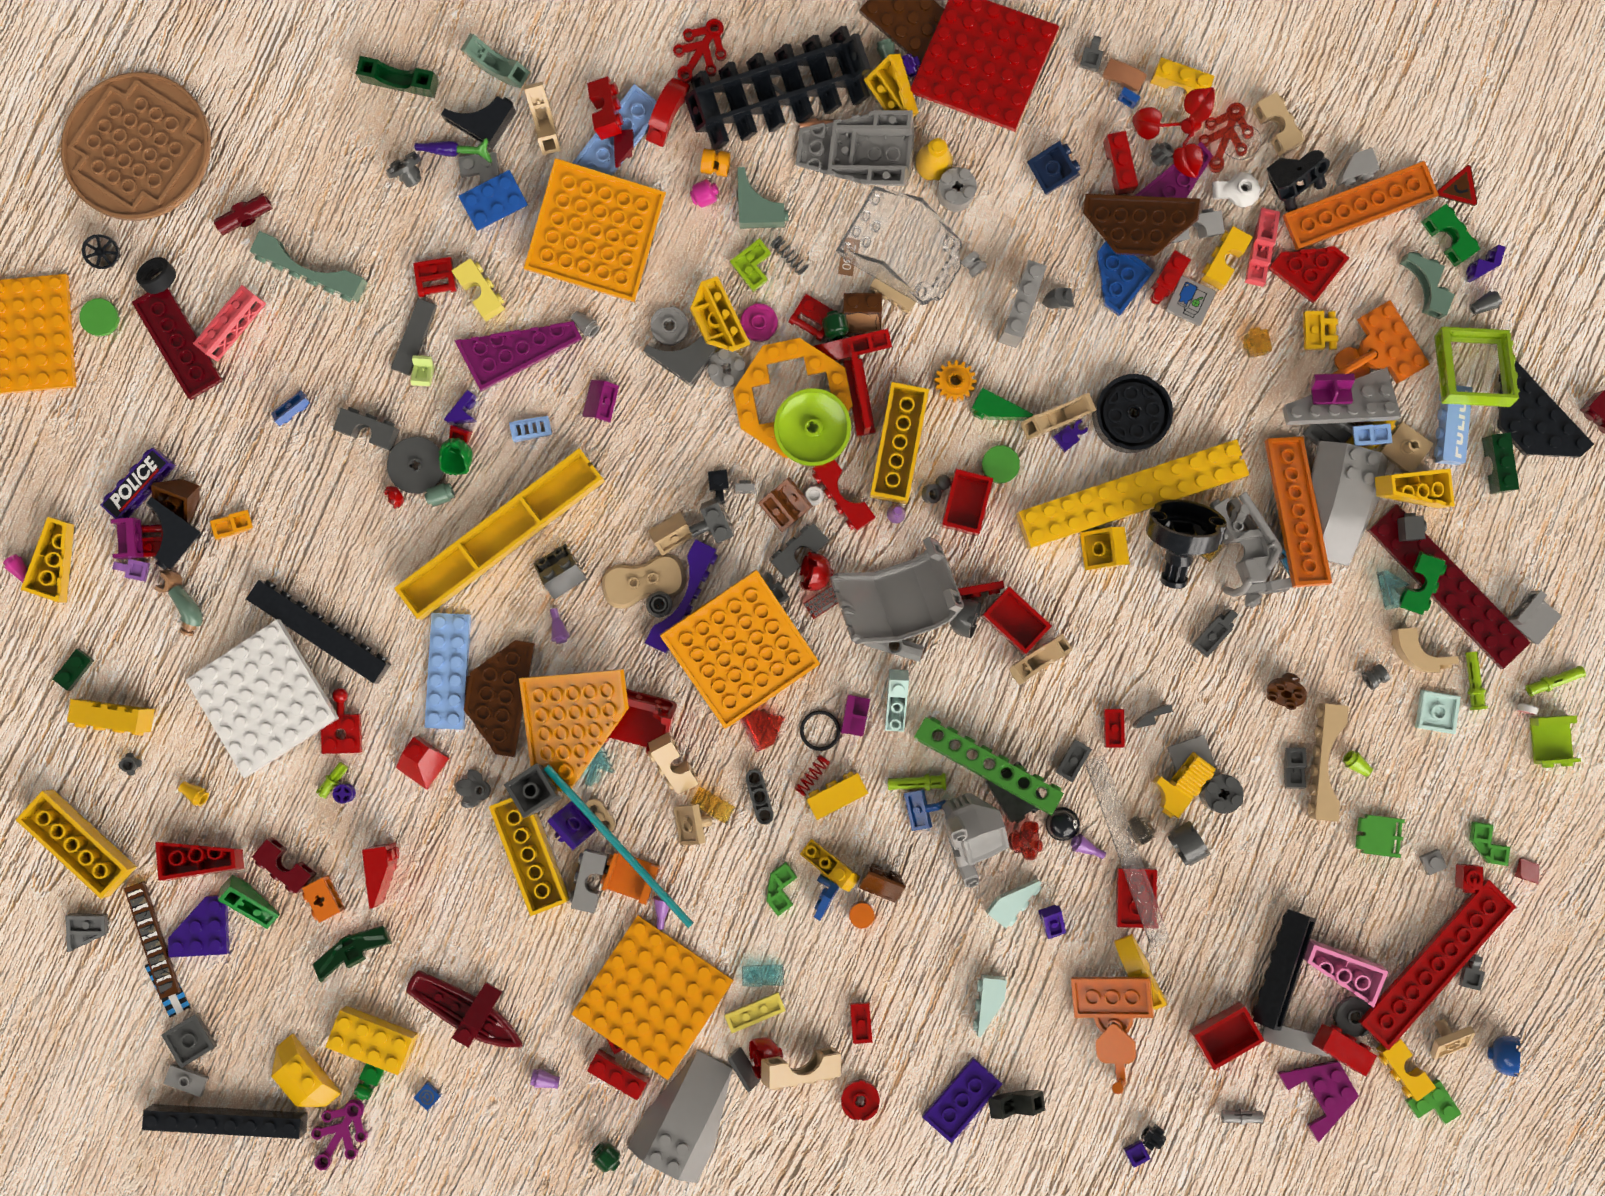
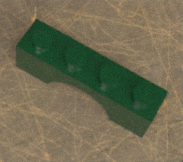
[355,56,439,98]

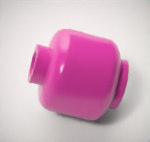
[690,179,719,208]

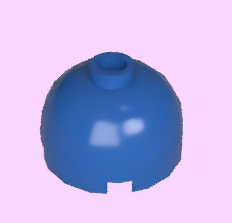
[1488,1036,1521,1077]

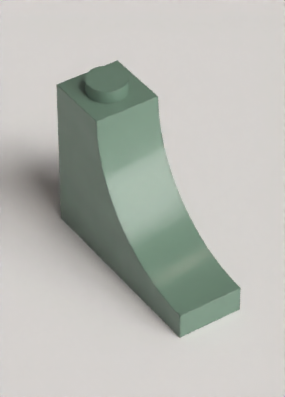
[737,167,788,229]

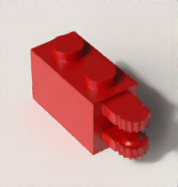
[1150,250,1191,305]

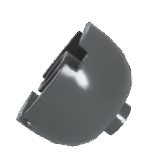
[950,599,981,638]

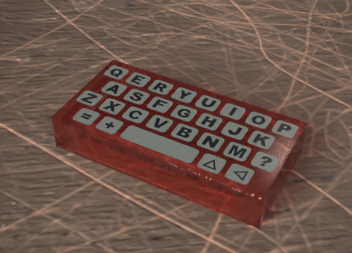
[803,585,838,620]

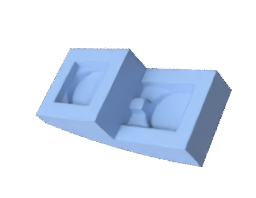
[1352,424,1393,446]

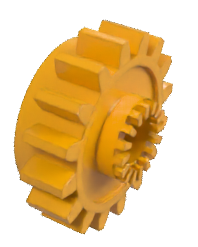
[934,360,977,403]

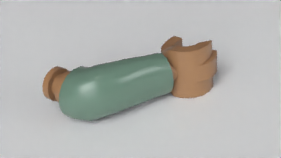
[154,569,203,636]

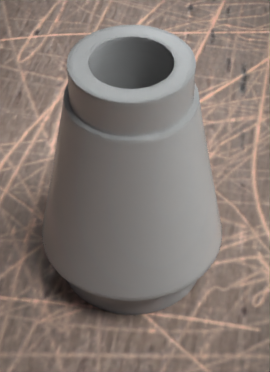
[571,311,600,338]

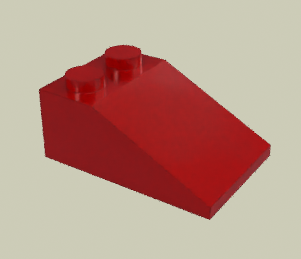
[362,843,400,909]

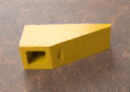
[800,839,861,892]

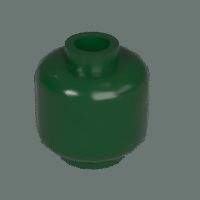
[822,310,849,341]
[591,1142,621,1172]

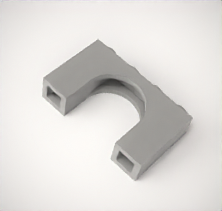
[998,260,1047,348]

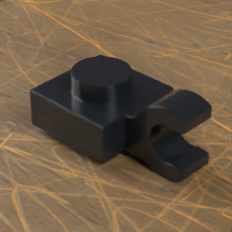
[708,470,729,504]

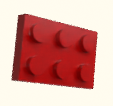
[1116,868,1157,928]

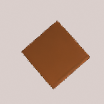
[758,477,813,532]

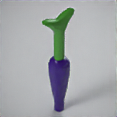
[415,138,492,163]

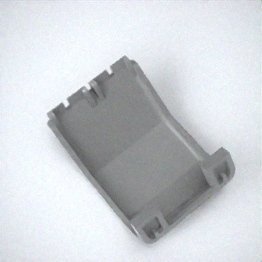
[830,537,964,644]

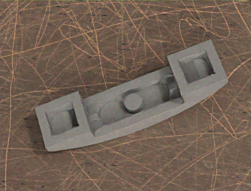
[1262,1025,1331,1057]

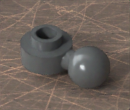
[922,475,951,503]

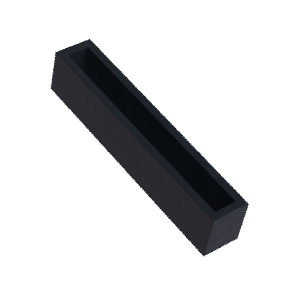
[1252,909,1316,1031]

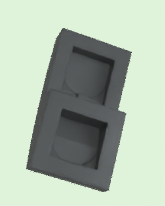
[1133,704,1173,728]
[1284,748,1307,789]

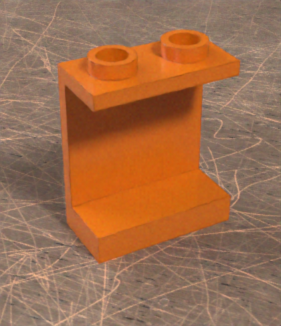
[600,851,660,905]

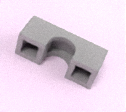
[1170,208,1225,244]
[569,849,609,913]

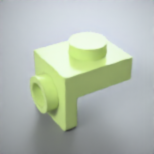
[410,355,435,386]

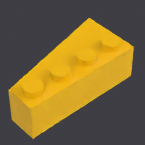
[1374,468,1455,508]
[67,699,155,736]

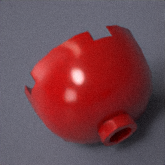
[800,552,834,591]
[749,1037,783,1079]

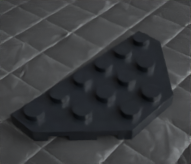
[1497,360,1594,458]

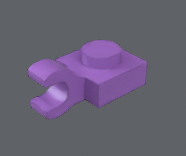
[112,559,150,582]

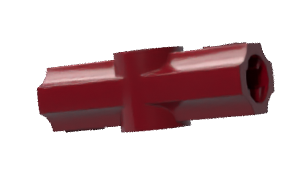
[213,193,273,236]

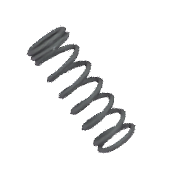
[770,236,809,275]

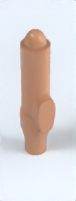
[799,118,833,128]

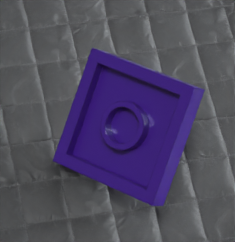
[547,801,597,850]

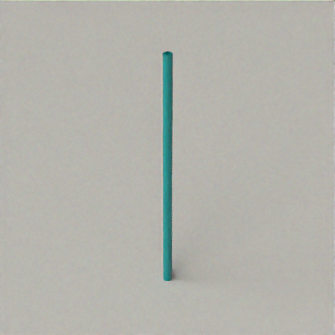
[543,765,694,928]

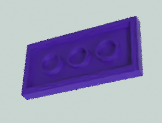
[922,1057,1003,1144]

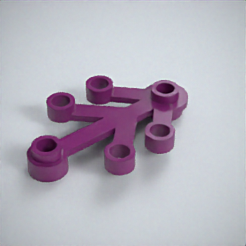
[311,1099,368,1170]

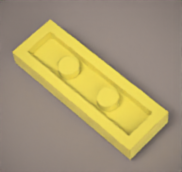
[724,992,786,1033]

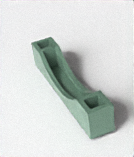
[250,231,368,303]

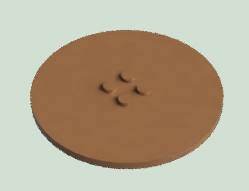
[61,72,211,221]

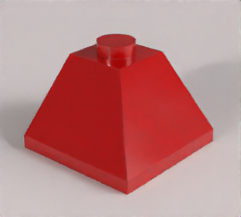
[396,736,450,790]

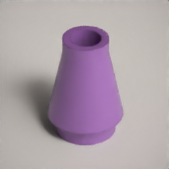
[530,1068,560,1089]

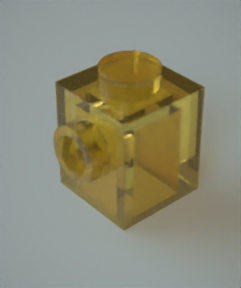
[1243,327,1272,358]

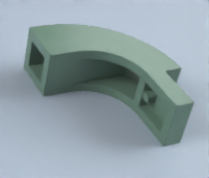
[460,33,530,88]

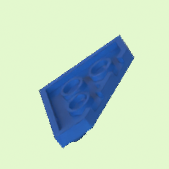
[1097,241,1155,316]

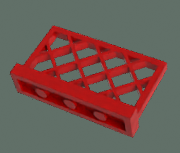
[843,351,876,437]

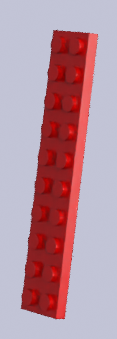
[1358,879,1516,1050]

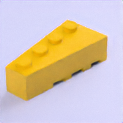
[20,517,75,603]

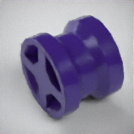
[332,783,356,804]

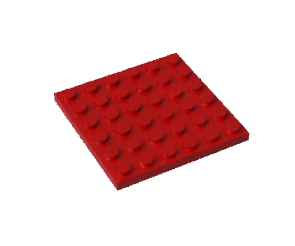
[910,0,1059,132]

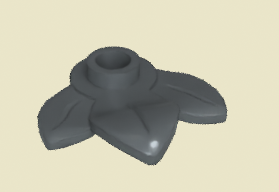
[454,770,491,808]

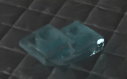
[742,965,784,987]

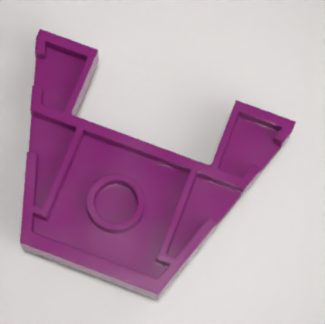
[1278,1060,1359,1142]

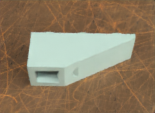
[885,669,909,732]
[986,879,1042,928]
[973,974,1007,1037]

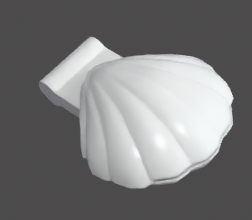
[1212,172,1260,208]

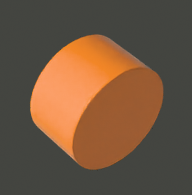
[849,901,875,929]

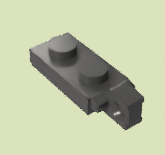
[1191,609,1238,658]

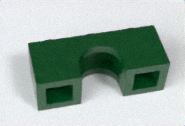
[1482,432,1519,494]

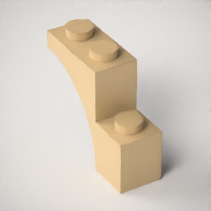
[1020,393,1096,440]

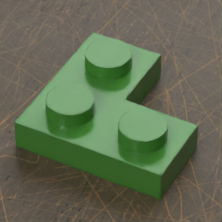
[1405,1079,1461,1125]

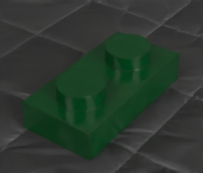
[52,649,94,691]

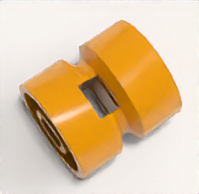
[701,148,731,177]

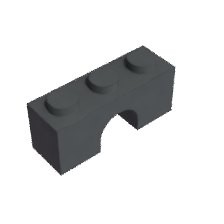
[333,407,400,451]
[771,523,829,580]

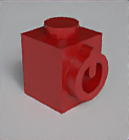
[1455,864,1484,893]

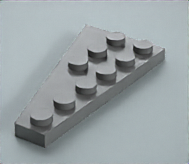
[1282,367,1401,425]

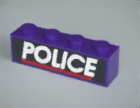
[100,448,177,519]

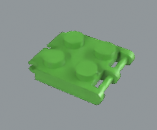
[1355,814,1405,858]

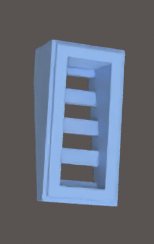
[509,416,552,443]

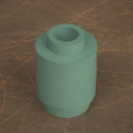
[424,483,455,507]

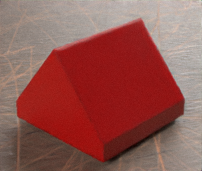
[449,425,473,444]

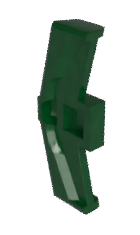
[312,926,392,983]

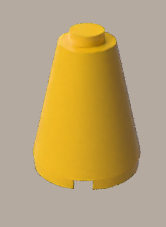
[915,138,953,181]

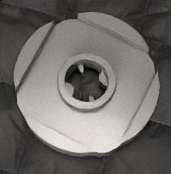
[651,307,689,346]
[708,349,745,388]

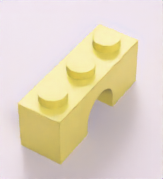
[451,258,505,322]

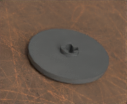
[387,437,444,494]

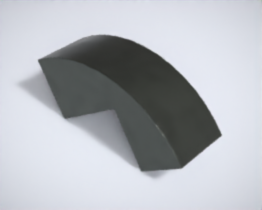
[988,1090,1046,1119]

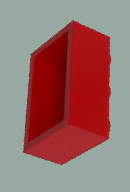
[940,469,993,536]
[981,587,1052,655]
[1188,1002,1265,1070]

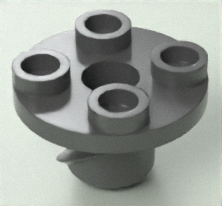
[386,151,422,187]

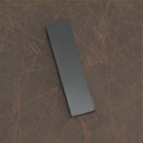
[391,298,437,376]

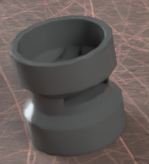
[1362,664,1390,690]

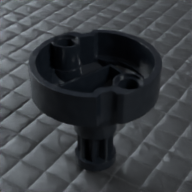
[1146,500,1227,589]

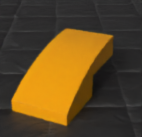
[210,510,253,540]

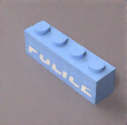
[1434,385,1473,465]

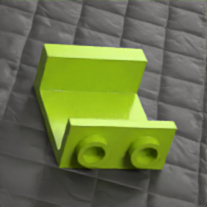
[1529,715,1581,768]

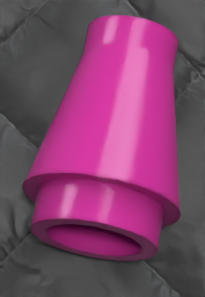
[3,554,28,583]

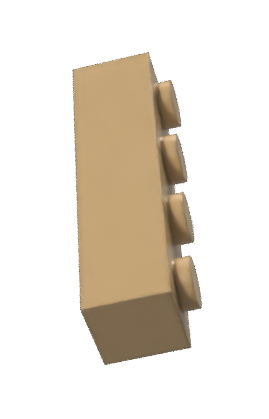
[870,276,916,314]

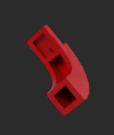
[645,77,690,147]

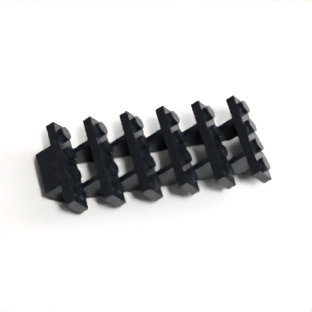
[684,26,871,150]

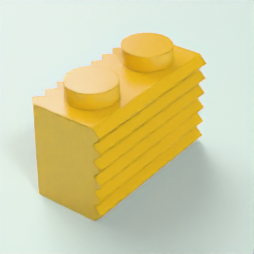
[1169,751,1216,799]

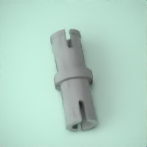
[1221,1109,1263,1125]

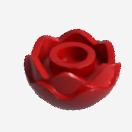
[384,486,404,509]

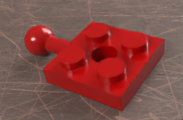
[321,688,362,754]

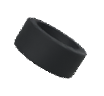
[136,257,176,294]

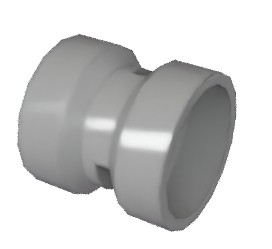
[961,251,987,278]

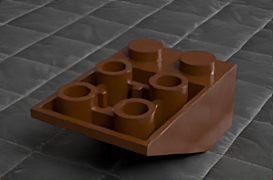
[858,863,906,903]

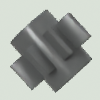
[1151,142,1174,166]

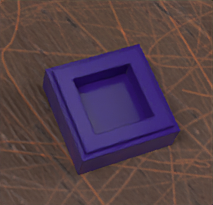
[1123,1140,1151,1168]

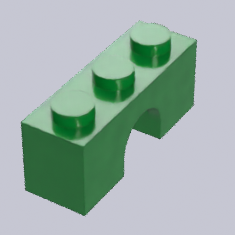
[1421,203,1480,267]
[1398,551,1447,615]

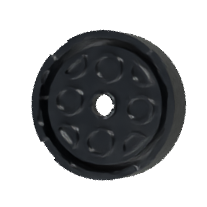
[1092,374,1173,453]

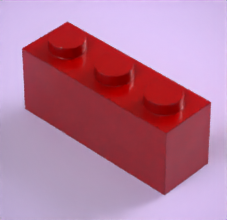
[1312,1023,1377,1076]

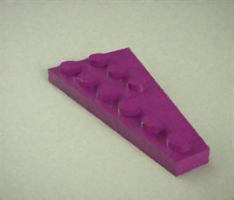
[1135,142,1213,257]

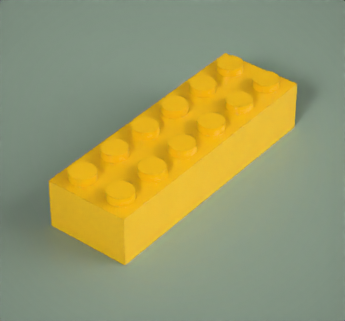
[870,382,929,504]
[16,789,137,899]
[489,798,570,917]

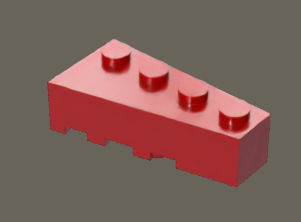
[155,842,245,881]

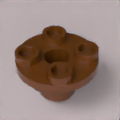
[1267,673,1307,710]

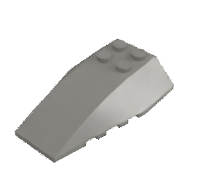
[795,110,914,186]
[1311,441,1388,566]
[628,1050,732,1183]

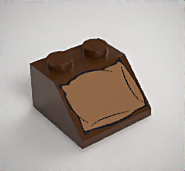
[843,293,882,336]

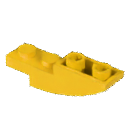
[1114,934,1167,1010]

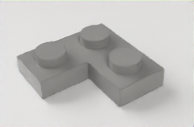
[458,152,500,184]

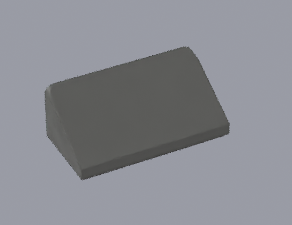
[728,1047,761,1092]

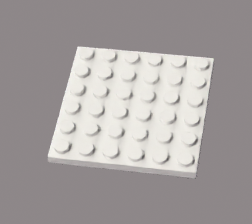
[185,619,339,778]

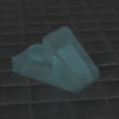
[1377,571,1409,610]
[584,747,615,787]

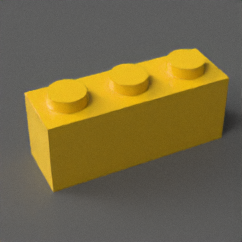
[806,771,869,820]

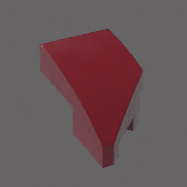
[614,129,634,168]

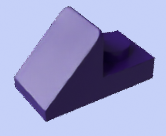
[444,390,477,425]
[1038,905,1066,939]

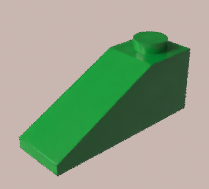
[970,388,1033,421]
[218,874,280,929]

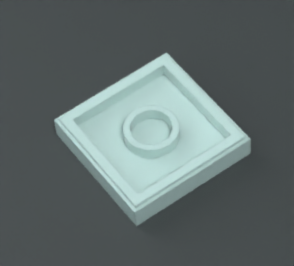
[1415,690,1461,734]

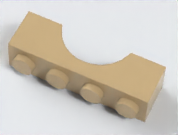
[761,1047,841,1090]

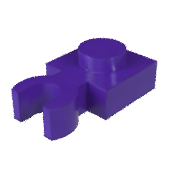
[1053,420,1088,453]

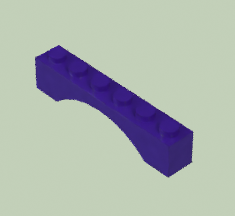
[645,539,718,653]

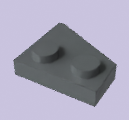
[66,913,109,952]

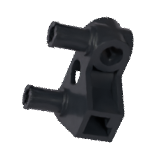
[1267,150,1330,212]

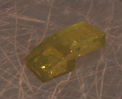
[690,786,736,824]

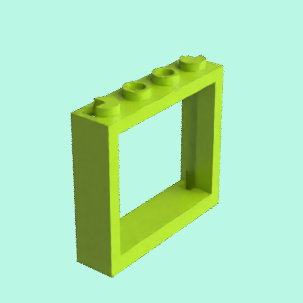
[1434,327,1520,407]

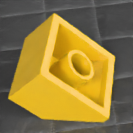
[1080,526,1130,570]

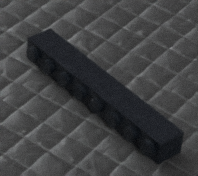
[246,579,391,684]
[142,1104,308,1139]

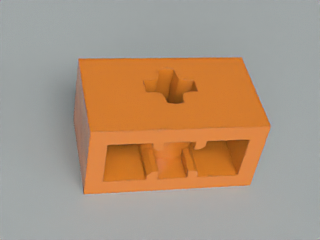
[302,875,345,923]

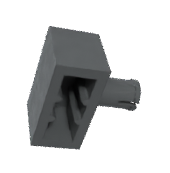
[689,496,735,544]

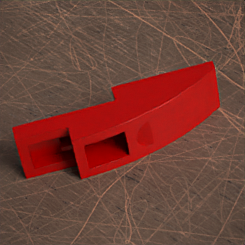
[813,328,892,361]

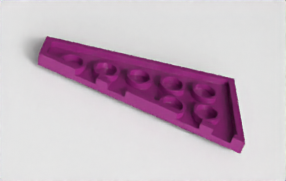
[454,321,583,392]

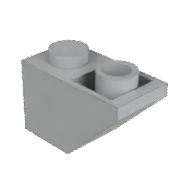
[1336,148,1380,186]

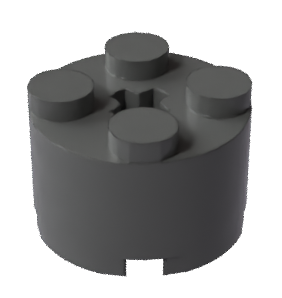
[1199,773,1244,814]
[1167,821,1211,866]

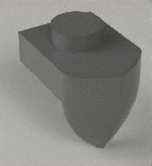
[1042,288,1074,309]

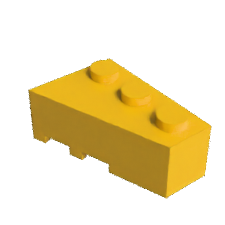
[864,54,919,117]

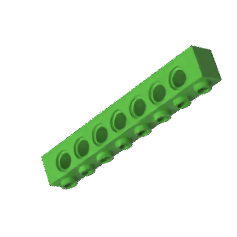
[914,717,1064,816]

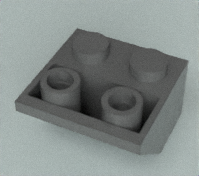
[534,544,587,600]

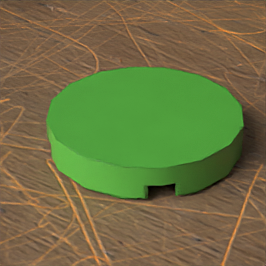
[79,298,120,337]
[982,446,1020,484]

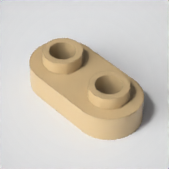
[586,799,616,834]

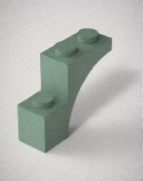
[1400,252,1455,319]

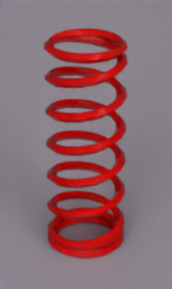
[794,754,830,796]

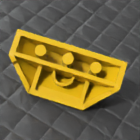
[690,276,750,352]
[271,1033,342,1107]

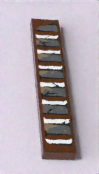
[124,881,181,999]

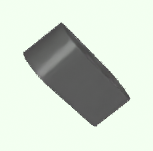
[746,769,774,825]

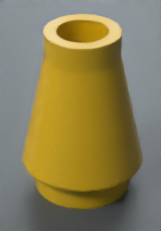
[178,781,209,806]

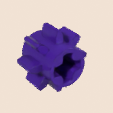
[902,54,921,78]

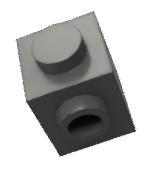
[1397,513,1427,542]

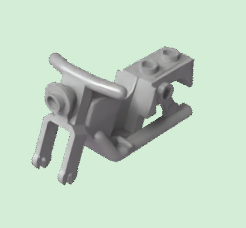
[1209,492,1296,608]

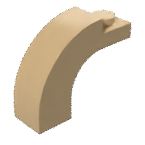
[524,82,561,155]
[1391,628,1459,673]
[1009,634,1073,685]

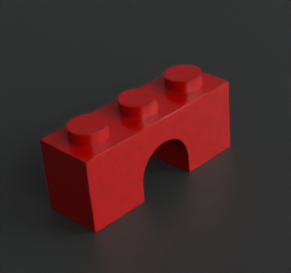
[587,76,623,140]
[1103,131,1138,195]
[587,1048,649,1100]

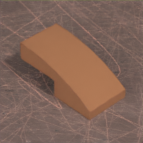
[1102,58,1147,92]

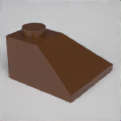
[151,479,200,524]

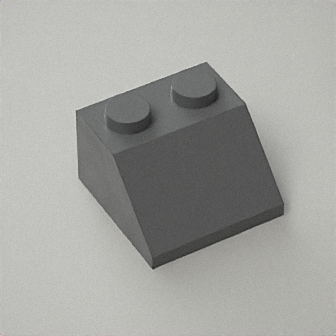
[504,763,562,818]

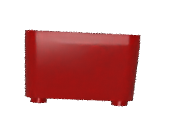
[604,689,677,754]

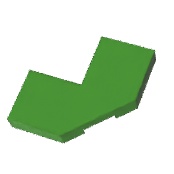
[1469,821,1510,866]
[766,862,797,916]

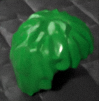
[439,438,473,475]

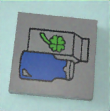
[1165,276,1216,326]

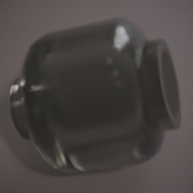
[1126,815,1155,846]

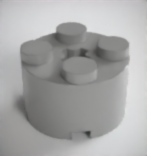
[937,167,977,212]

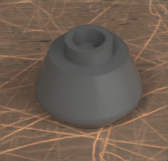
[646,591,672,618]

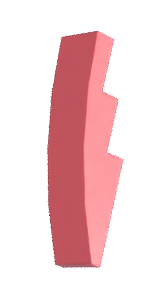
[1245,208,1280,287]

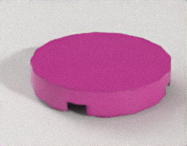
[740,303,778,342]

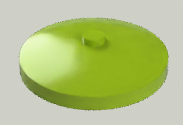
[774,388,851,466]

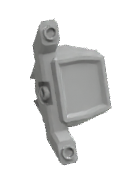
[942,793,1009,888]

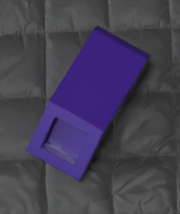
[1466,245,1505,283]

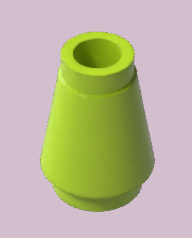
[1343,750,1373,777]

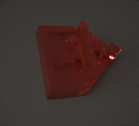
[740,709,785,753]

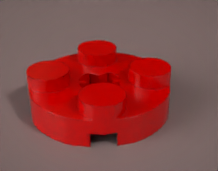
[841,1079,880,1121]

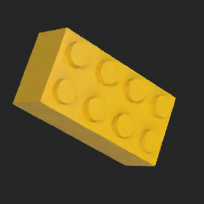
[325,1006,418,1075]

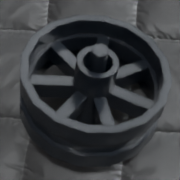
[81,234,120,269]

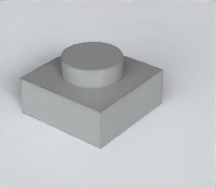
[735,480,755,494]
[1419,849,1447,875]

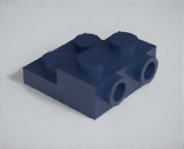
[1027,141,1081,195]

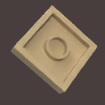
[1379,422,1434,473]
[673,804,712,845]
[1430,1019,1475,1060]

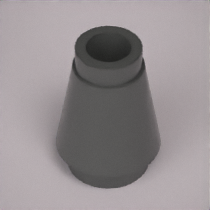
[1470,291,1502,315]

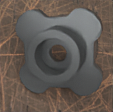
[118,753,142,776]

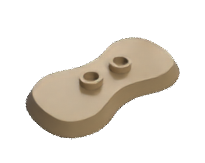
[602,554,686,609]

